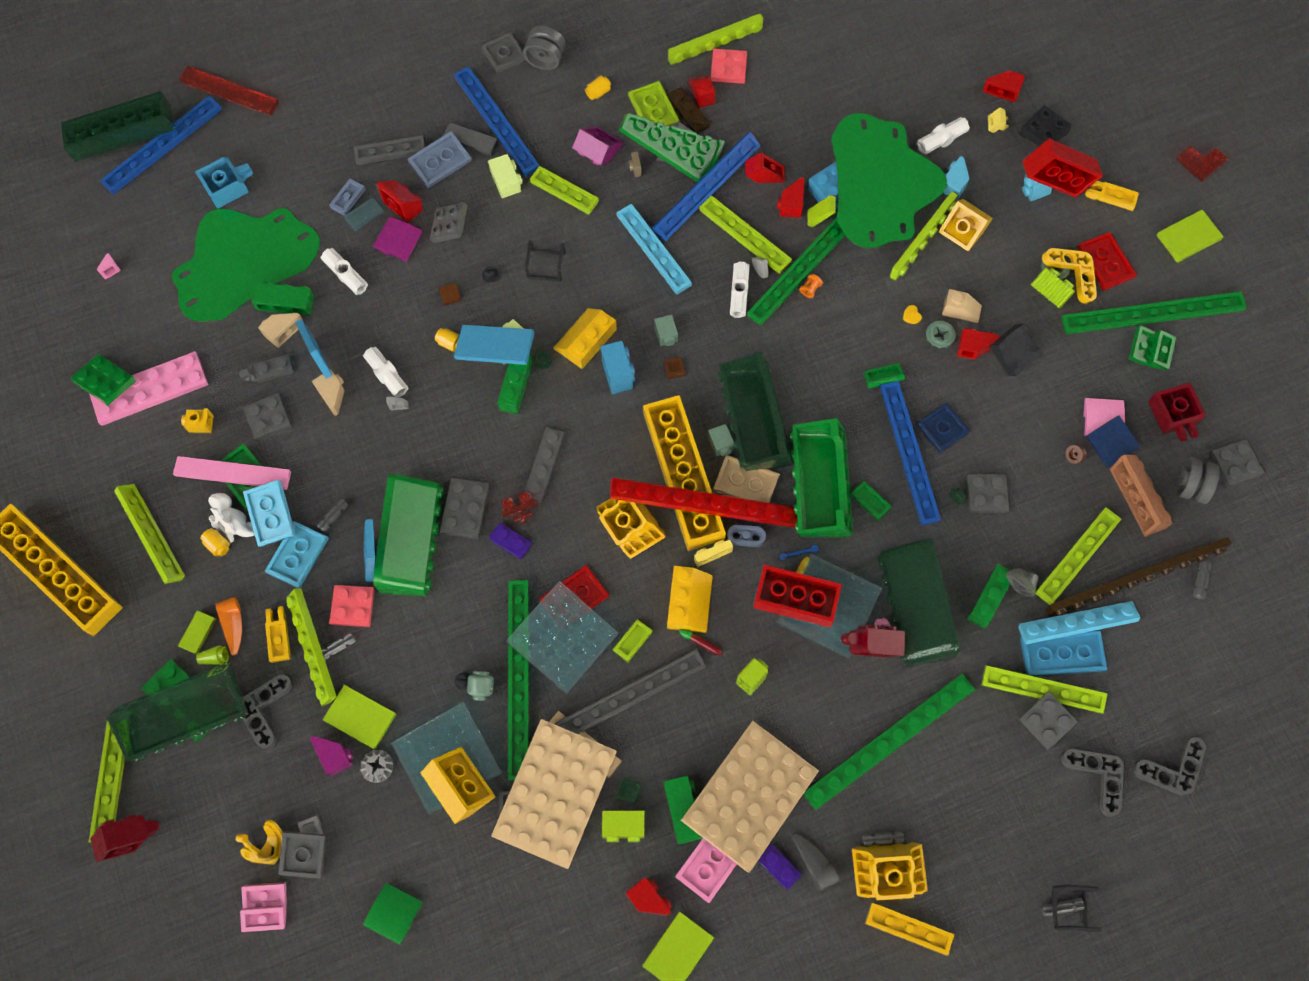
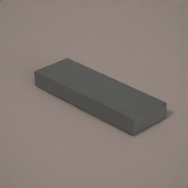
[443,123,498,156]

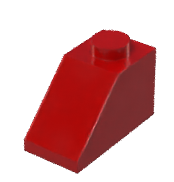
[982,70,1025,102]
[688,74,715,108]
[745,153,785,183]
[777,177,804,218]

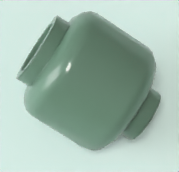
[467,671,494,700]

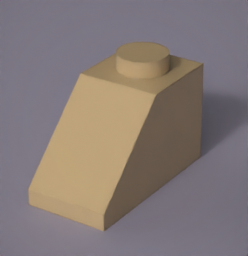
[942,289,982,323]
[258,313,303,348]
[312,369,345,416]

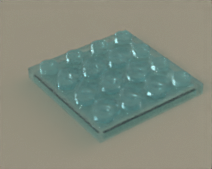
[777,554,882,659]
[506,581,619,694]
[391,702,502,815]

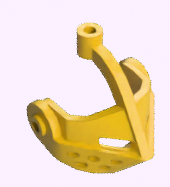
[236,820,283,865]

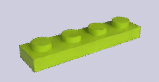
[530,166,599,215]

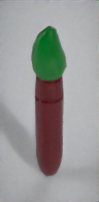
[679,629,722,655]

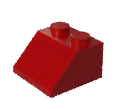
[377,180,423,223]

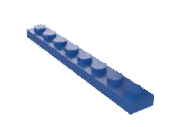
[454,66,539,177]
[100,96,222,195]
[652,132,761,241]
[880,381,941,526]

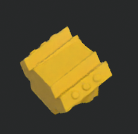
[596,499,666,559]
[852,842,928,900]

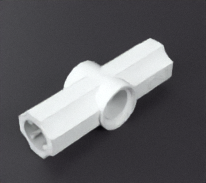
[917,117,970,154]
[321,248,368,295]
[730,262,749,318]
[363,347,408,397]

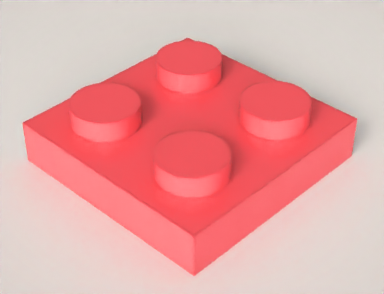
[711,49,747,84]
[329,585,375,627]

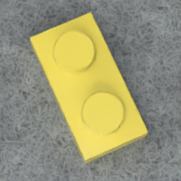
[694,540,733,568]

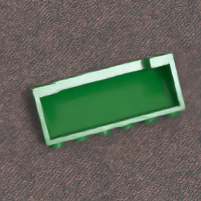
[790,418,853,538]
[373,473,443,597]

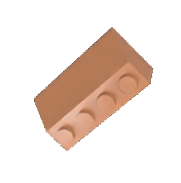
[1110,455,1172,537]

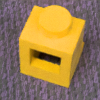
[181,408,214,433]

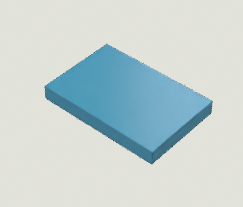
[243,480,296,547]
[265,521,329,588]

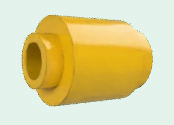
[585,75,611,100]
[435,328,460,352]
[201,528,230,557]

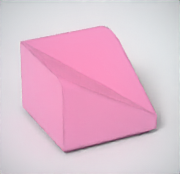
[97,253,121,280]

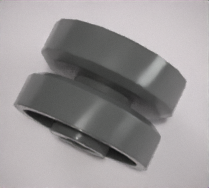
[523,26,566,70]
[1176,457,1220,504]

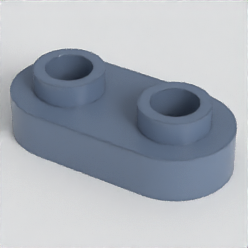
[727,525,766,547]

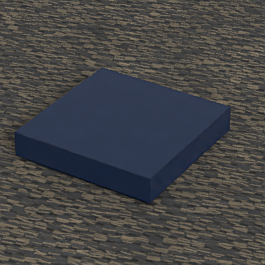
[916,403,970,454]
[1086,415,1140,468]

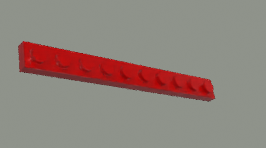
[610,477,797,528]

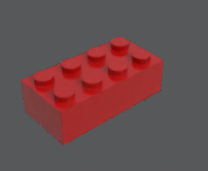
[1022,138,1103,198]
[753,565,842,628]

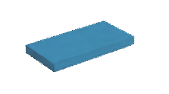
[454,325,534,365]
[364,519,375,582]
[1020,631,1108,676]

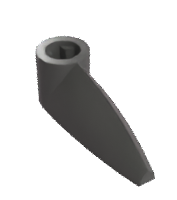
[1006,568,1039,597]
[792,834,839,891]

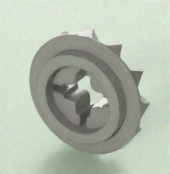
[360,750,393,783]

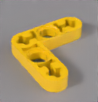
[1042,248,1097,304]

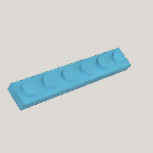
[617,204,692,295]
[1018,601,1140,645]

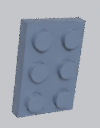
[408,131,472,189]

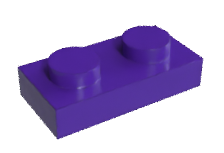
[489,523,532,560]
[758,844,802,890]

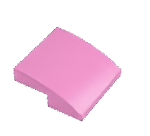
[1083,398,1125,436]
[240,882,287,932]

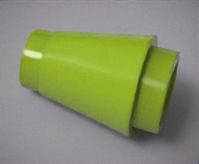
[196,645,229,665]

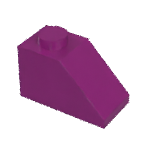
[310,736,354,777]

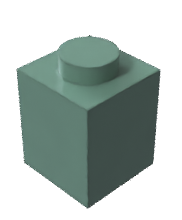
[654,315,678,346]
[708,424,734,457]

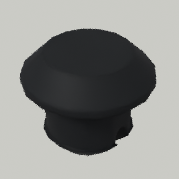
[482,266,498,282]
[454,672,469,690]

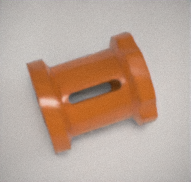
[799,274,823,298]

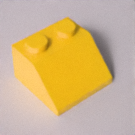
[939,199,993,251]

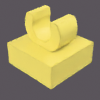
[988,108,1009,133]

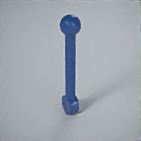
[779,545,819,560]

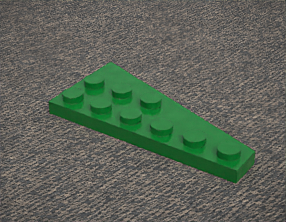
[619,113,725,182]

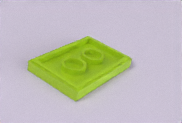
[628,81,680,126]
[1156,209,1224,263]
[323,685,397,750]
[642,912,714,981]

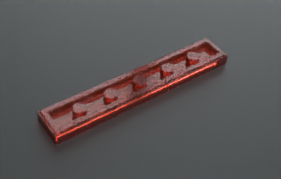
[179,66,279,116]

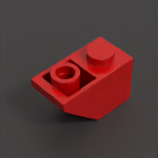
[957,328,1000,359]
[625,877,672,916]

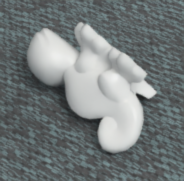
[208,493,255,543]

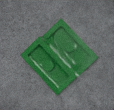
[1129,325,1176,370]
[363,883,423,945]

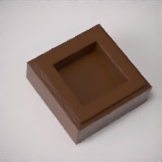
[438,283,462,306]
[663,357,686,380]

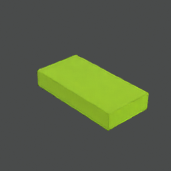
[808,195,835,228]
[178,611,217,655]
[613,619,653,663]

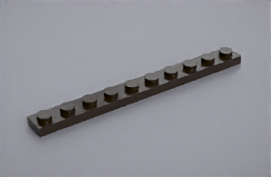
[1046,537,1232,616]

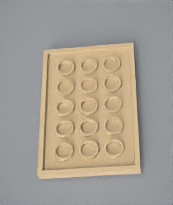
[491,719,617,869]
[681,721,819,873]

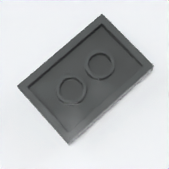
[440,478,490,540]

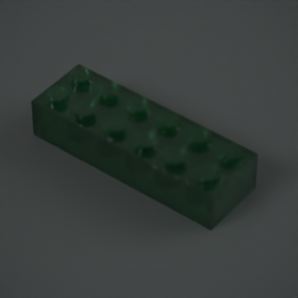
[61,91,174,162]

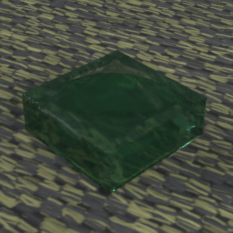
[615,778,643,805]

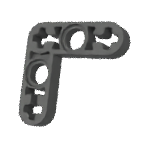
[237,675,293,750]
[1133,737,1206,795]
[1061,749,1124,817]

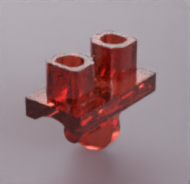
[501,491,537,525]

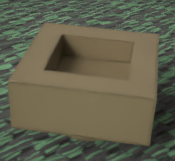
[628,152,641,177]

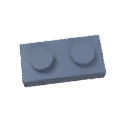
[330,179,366,216]

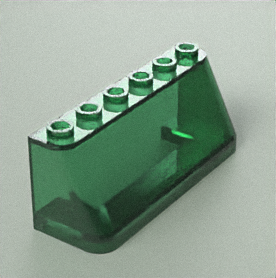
[718,352,793,471]
[878,538,959,668]
[107,662,247,762]

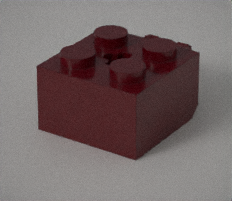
[1148,382,1205,442]
[840,625,905,658]
[90,814,160,863]

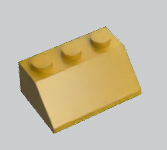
[553,308,617,369]
[667,566,713,633]
[421,747,496,824]

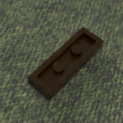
[667,87,710,134]

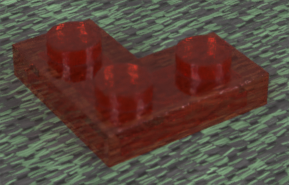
[1176,145,1228,182]

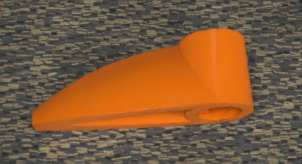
[215,596,242,656]

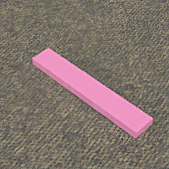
[173,456,291,490]

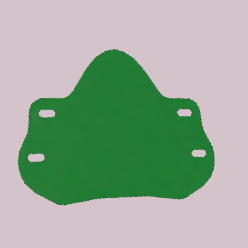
[831,113,947,248]
[172,208,320,322]

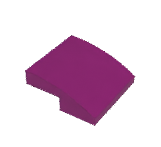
[373,217,423,262]

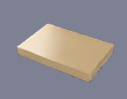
[713,455,780,503]

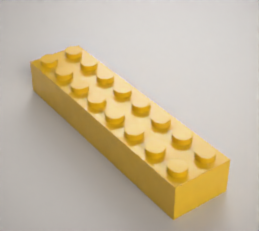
[643,395,726,551]
[0,503,123,636]

